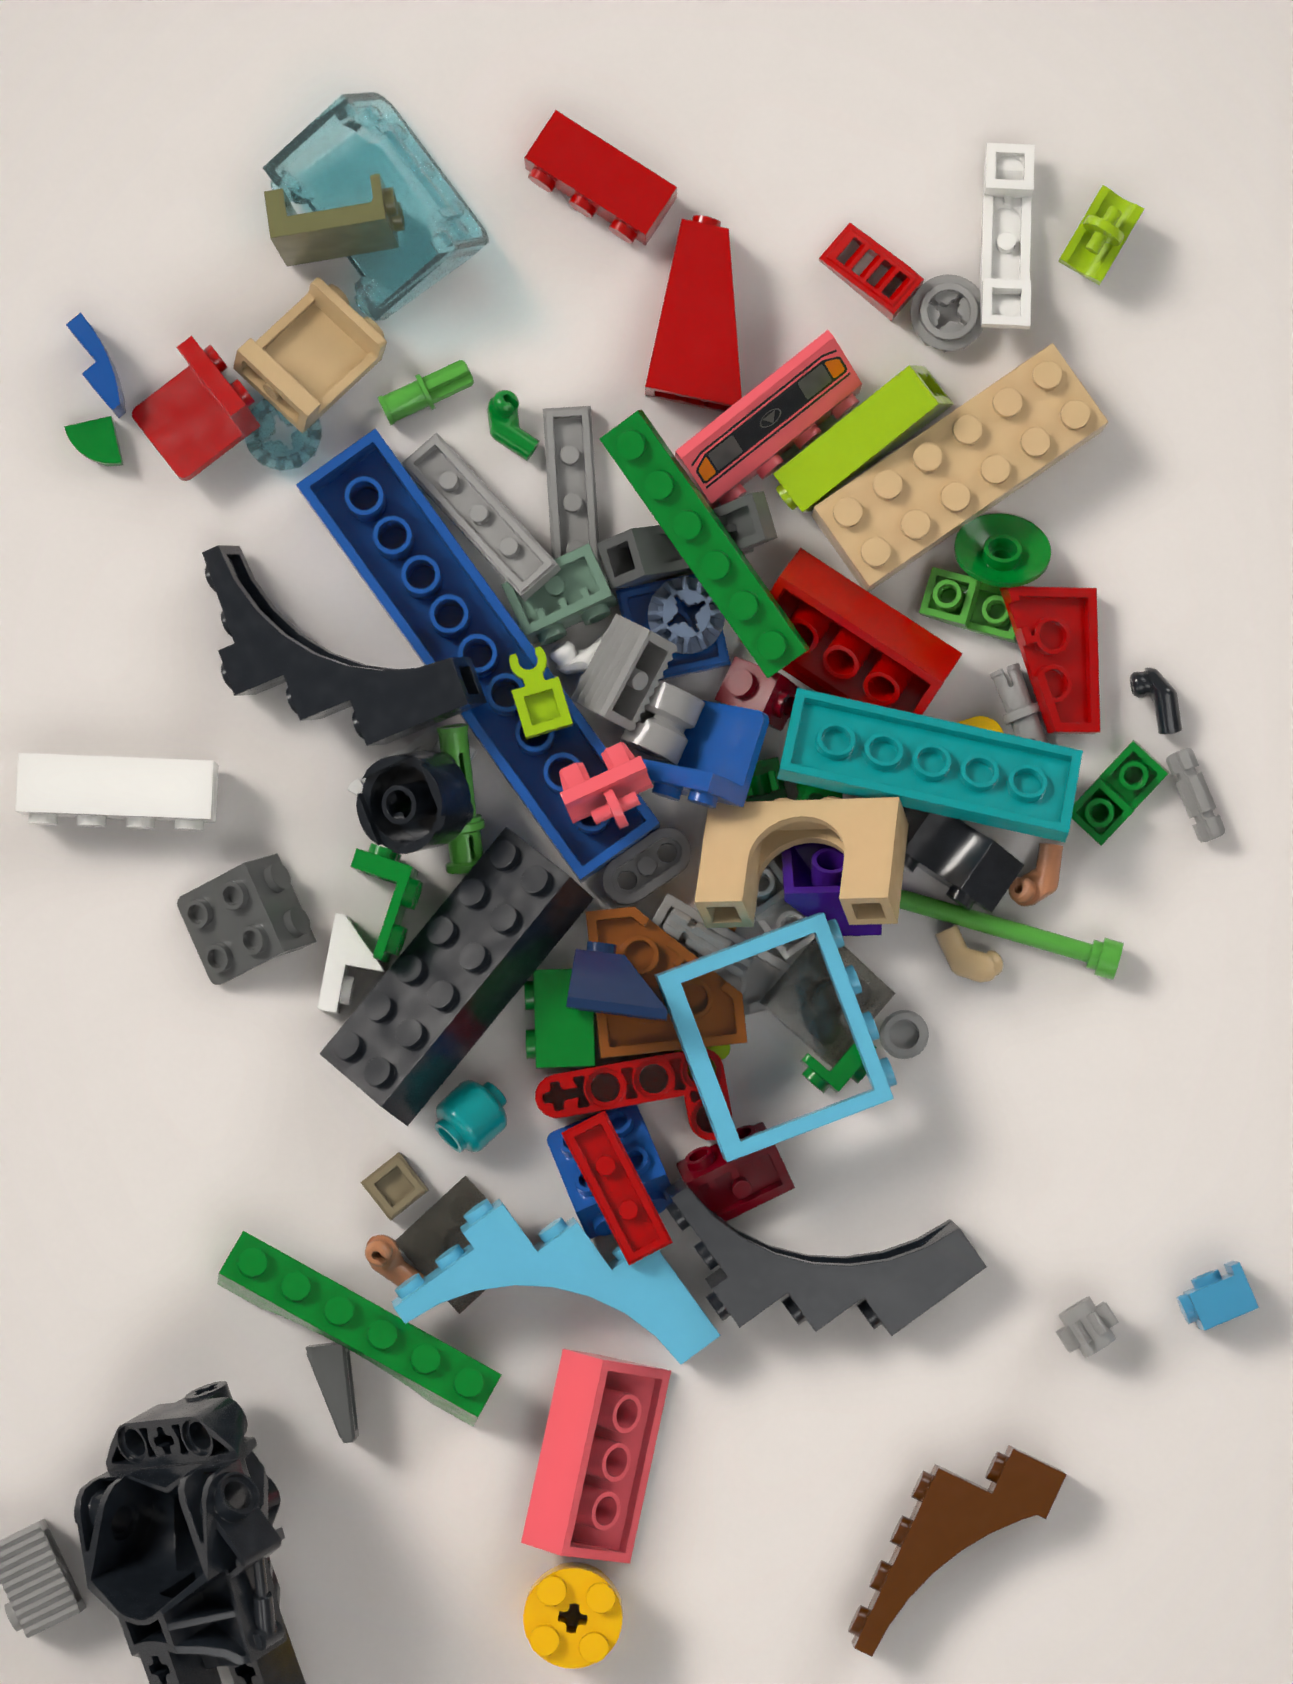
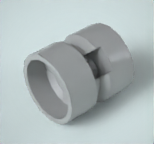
[620,680,705,765]

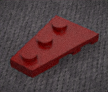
[1000,586,1100,734]

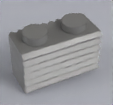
[571,614,677,731]
[0,1519,87,1638]

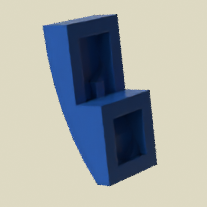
[66,312,126,418]

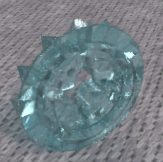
[245,399,322,472]

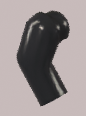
[1130,668,1182,734]

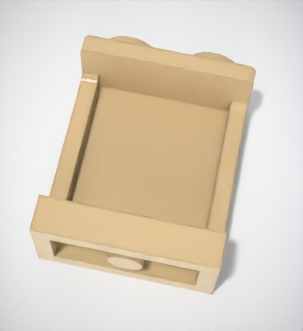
[233,277,387,434]

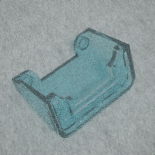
[263,92,489,321]

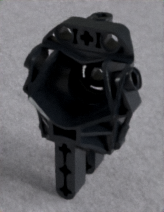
[74,1381,306,1684]

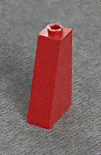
[645,215,742,412]

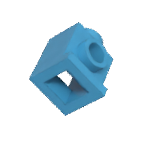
[1177,1261,1259,1331]

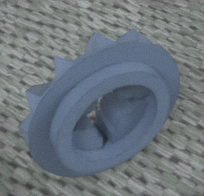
[648,576,725,654]

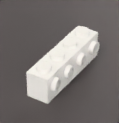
[15,753,219,831]

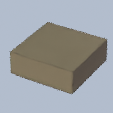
[360,1152,429,1221]

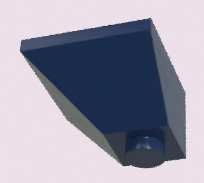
[566,941,668,1022]

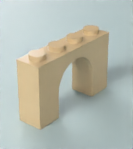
[695,796,909,928]

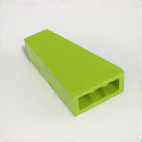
[773,365,954,512]

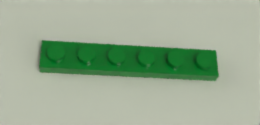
[600,410,810,678]

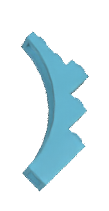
[391,1199,721,1364]

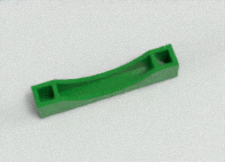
[217,1231,502,1426]

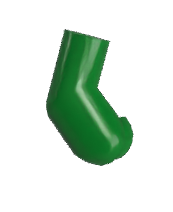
[487,390,540,461]

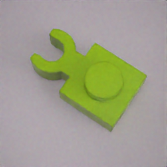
[509,646,573,739]

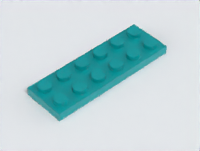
[777,688,1083,843]

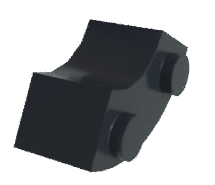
[903,807,1024,913]

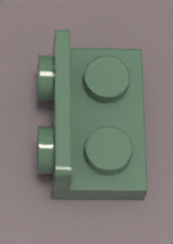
[501,543,618,646]

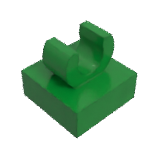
[745,757,787,802]

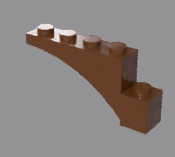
[848,1445,1067,1657]

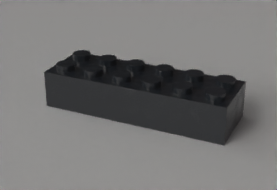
[319,827,594,1126]

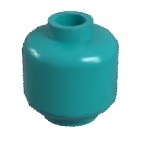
[435,1080,507,1153]

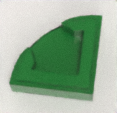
[64,416,124,466]

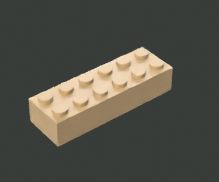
[811,343,1108,592]

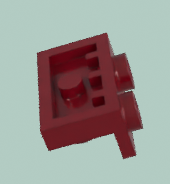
[676,1122,795,1222]

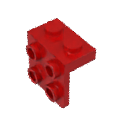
[132,336,260,481]

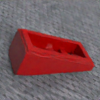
[819,223,924,321]

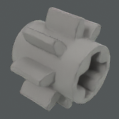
[1056,1296,1119,1358]

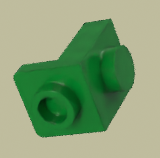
[800,1042,877,1093]

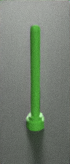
[900,890,1124,980]

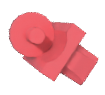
[559,742,653,829]

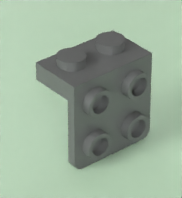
[177,853,317,985]

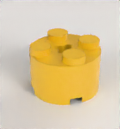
[523,1562,623,1669]

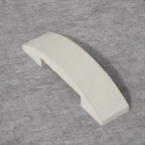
[980,143,1035,329]

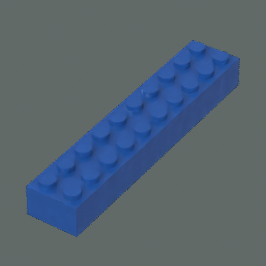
[296,428,660,883]

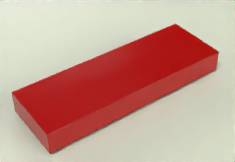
[561,1110,673,1265]

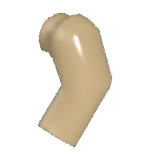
[935,925,1003,983]

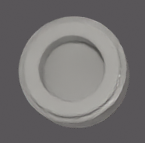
[879,1010,929,1059]

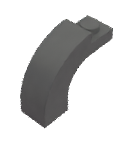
[597,491,778,589]

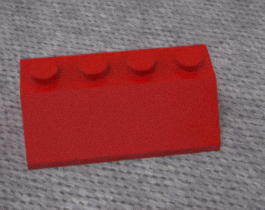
[740,548,963,715]

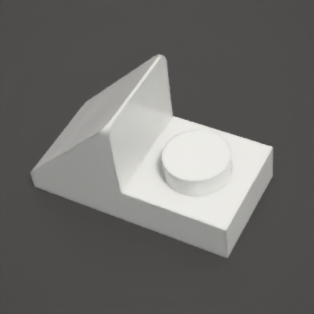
[317,913,386,1014]

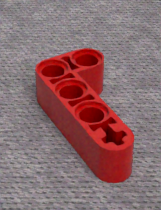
[535,1048,732,1140]

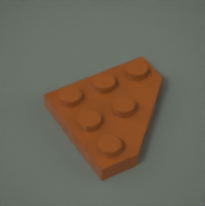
[586,907,748,1058]

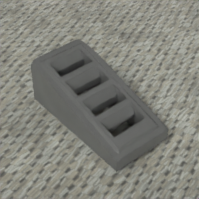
[306,1342,359,1443]

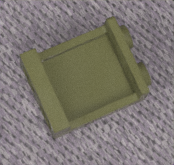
[264,173,405,267]

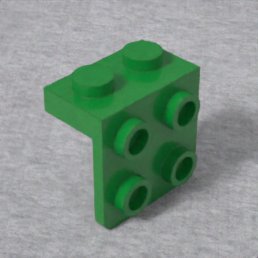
[350,843,423,963]

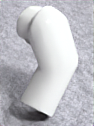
[550,636,602,675]

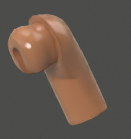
[1009,843,1063,906]
[365,1235,425,1286]

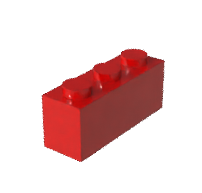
[524,110,677,246]

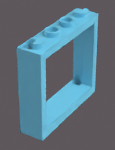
[655,912,897,1162]

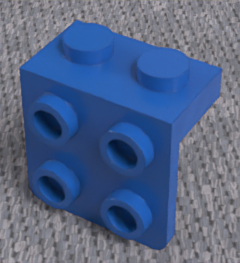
[642,700,769,808]
[547,1104,673,1239]

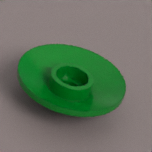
[954,513,1051,587]

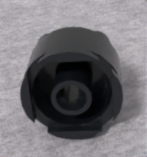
[356,750,474,854]

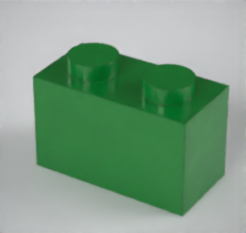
[524,969,596,1069]

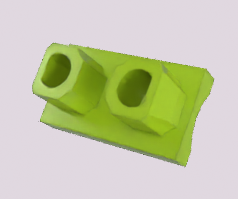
[1058,185,1144,286]

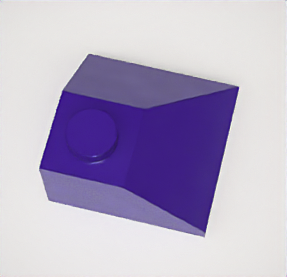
[781,843,882,936]

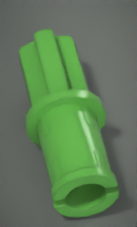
[377,360,474,425]

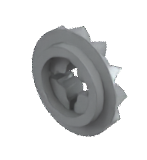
[910,274,984,352]

